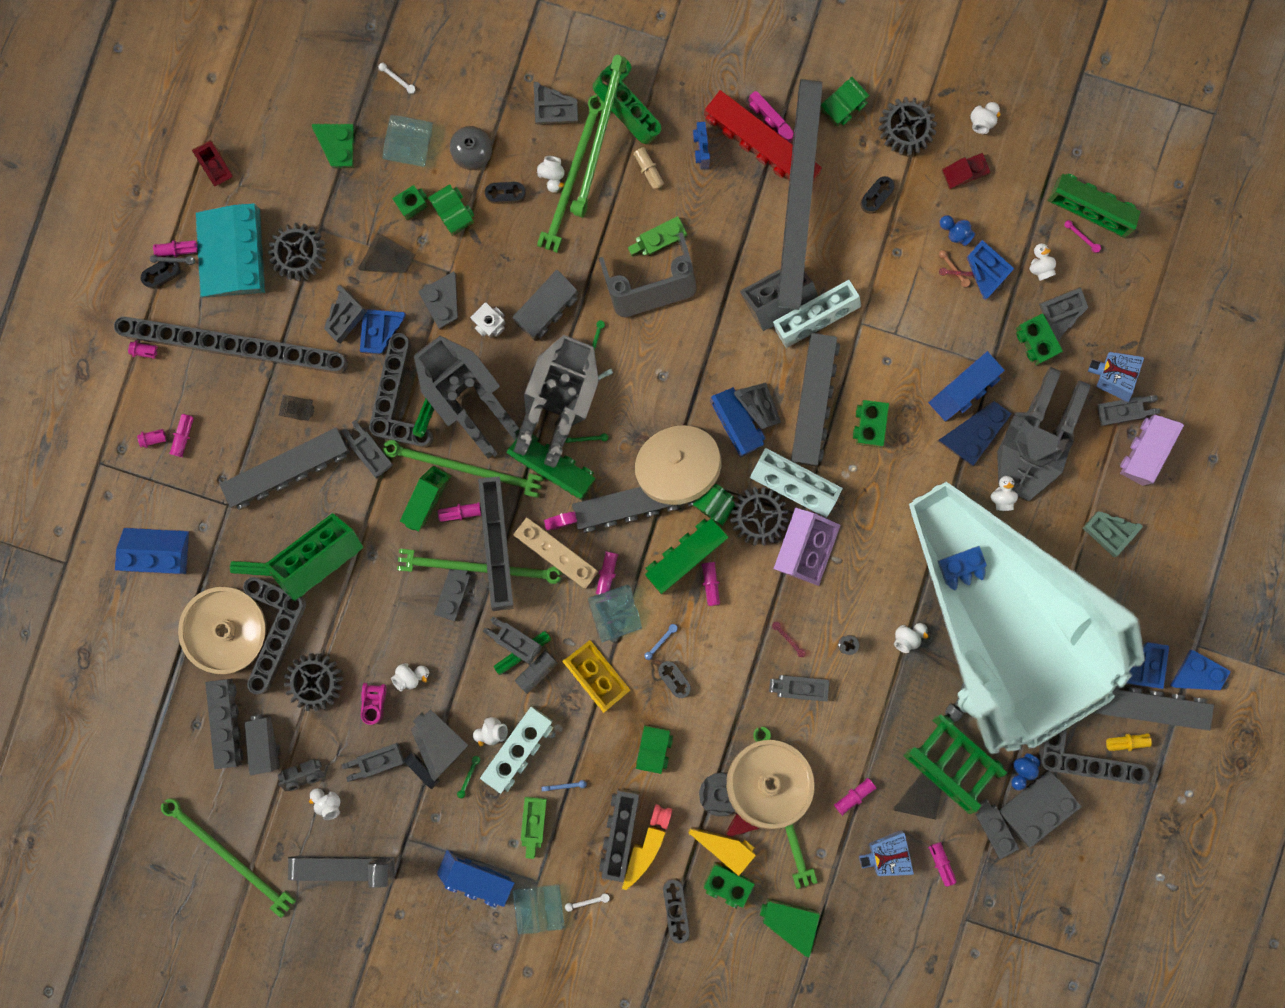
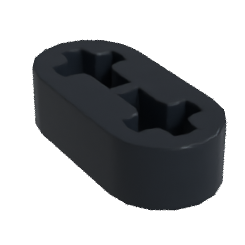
[860,176,894,214]
[485,182,526,204]
[141,261,181,289]
[404,752,440,789]

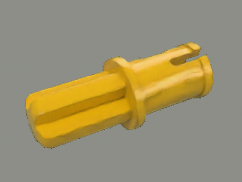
[1106,733,1151,751]

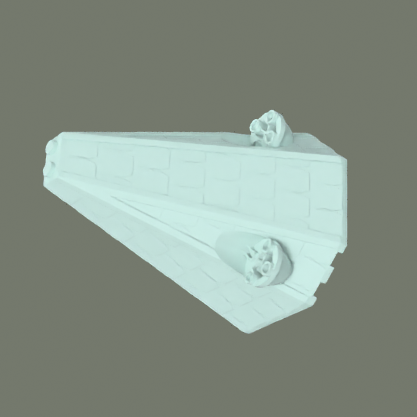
[909,482,1145,754]

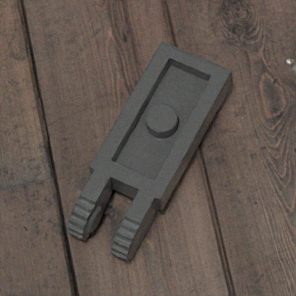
[1097,395,1161,426]
[341,419,394,479]
[482,617,542,665]
[341,742,405,782]

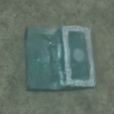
[382,114,433,167]
[588,584,642,642]
[513,884,565,934]

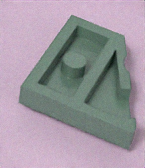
[1082,511,1143,558]

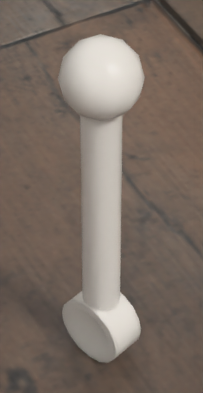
[378,63,415,94]
[565,893,609,912]

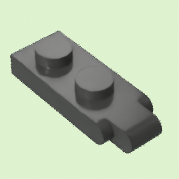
[434,569,471,621]
[769,675,829,702]
[975,798,1019,859]

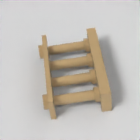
[514,517,599,589]

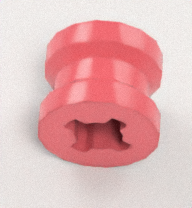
[650,804,672,830]

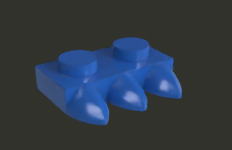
[937,546,987,591]

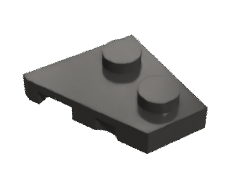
[534,82,578,125]

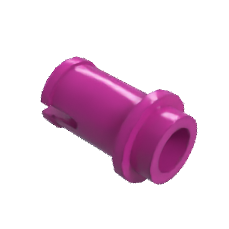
[128,340,157,359]
[137,428,167,448]

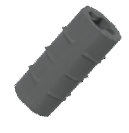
[515,650,559,694]

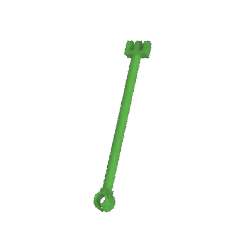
[570,55,627,218]
[537,95,604,253]
[383,440,544,498]
[397,549,562,584]
[753,726,817,889]
[161,798,296,918]

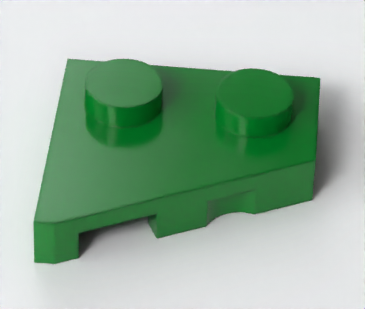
[312,124,354,168]

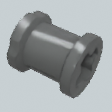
[838,635,859,655]

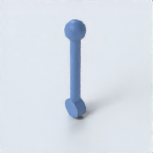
[644,624,677,660]
[541,780,587,791]

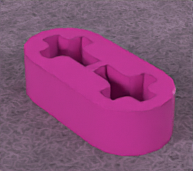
[544,511,577,531]

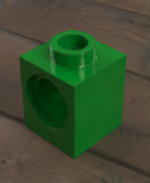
[392,185,428,220]

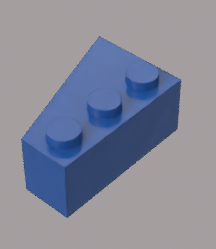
[928,351,1005,422]
[437,850,514,907]

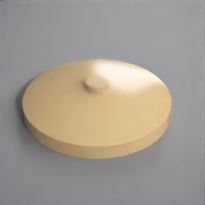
[635,426,722,505]
[178,587,267,674]
[727,740,814,829]

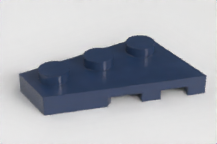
[938,401,1011,466]

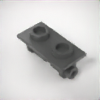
[278,759,326,791]

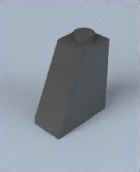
[411,709,468,781]
[245,714,280,776]

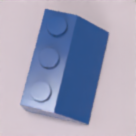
[710,387,765,458]
[115,528,189,574]

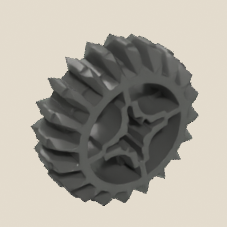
[878,97,937,156]
[268,223,327,281]
[730,487,789,545]
[284,653,343,711]

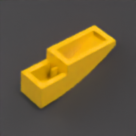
[622,825,666,890]

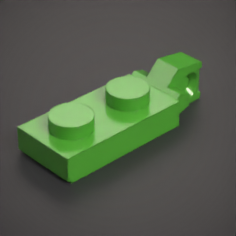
[628,216,688,257]
[520,796,547,859]

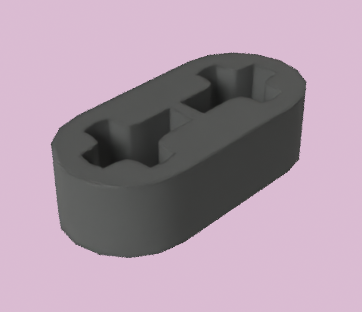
[658,661,691,698]

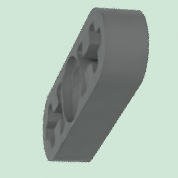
[663,878,689,944]

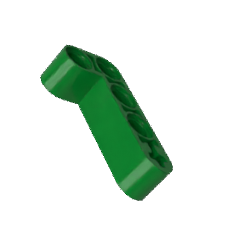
[592,60,661,144]

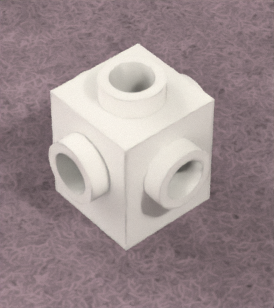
[470,302,506,338]

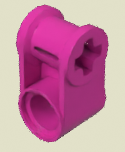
[361,683,386,725]

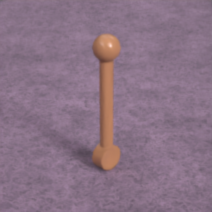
[939,250,970,288]

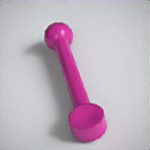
[1064,220,1101,253]

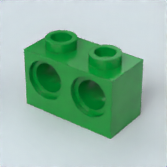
[1016,313,1063,366]
[853,400,889,448]
[703,862,754,909]

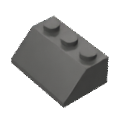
[513,269,578,341]
[740,269,818,331]
[999,770,1081,848]

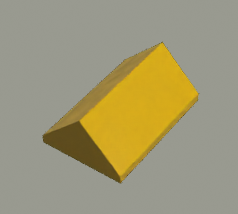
[562,640,630,713]

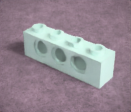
[773,280,861,348]
[750,448,843,518]
[480,706,553,794]

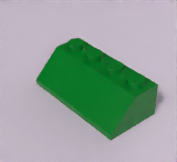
[1047,173,1141,238]
[506,434,596,501]
[264,513,364,601]
[645,518,729,595]

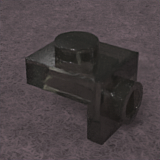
[278,395,314,421]

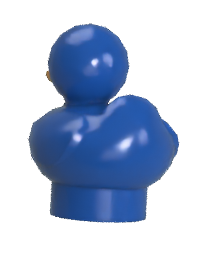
[939,215,975,246]
[1011,753,1041,791]

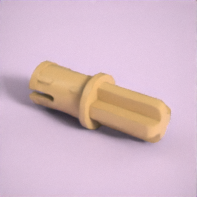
[633,147,664,189]

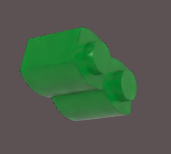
[820,77,869,127]
[428,184,475,236]
[693,483,735,526]
[636,725,673,774]

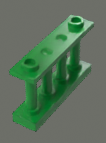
[903,714,1007,814]

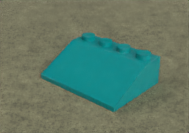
[196,203,265,298]

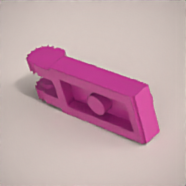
[748,91,794,143]

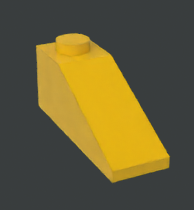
[688,827,756,876]

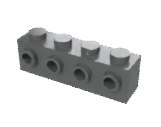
[205,679,243,769]
[599,789,640,882]

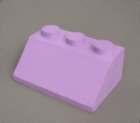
[1120,415,1184,486]
[774,508,841,586]

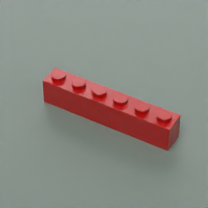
[704,90,822,182]

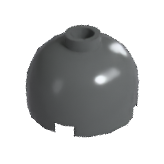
[450,126,492,170]

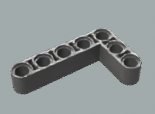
[369,333,433,448]
[243,577,306,694]
[1038,728,1150,784]
[288,856,395,888]

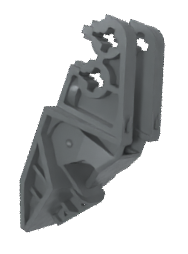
[513,335,599,468]
[414,336,520,459]
[997,367,1091,501]

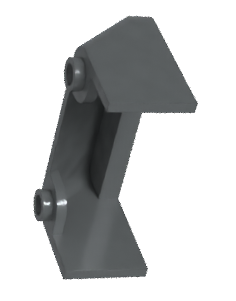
[598,232,697,317]

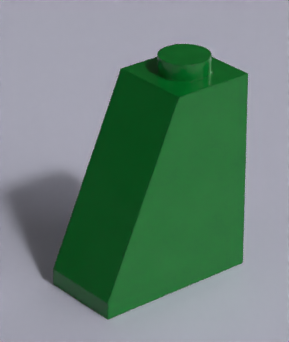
[400,466,452,532]
[759,898,820,958]

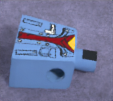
[1088,352,1144,402]
[859,830,913,876]

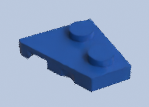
[693,122,710,170]
[966,240,1014,300]
[360,309,406,354]
[1126,642,1169,689]
[1170,649,1231,690]

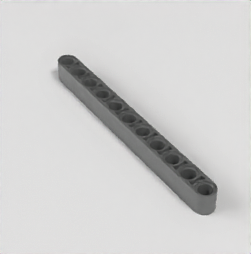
[777,79,822,310]
[114,317,348,374]

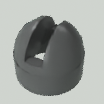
[945,703,965,722]

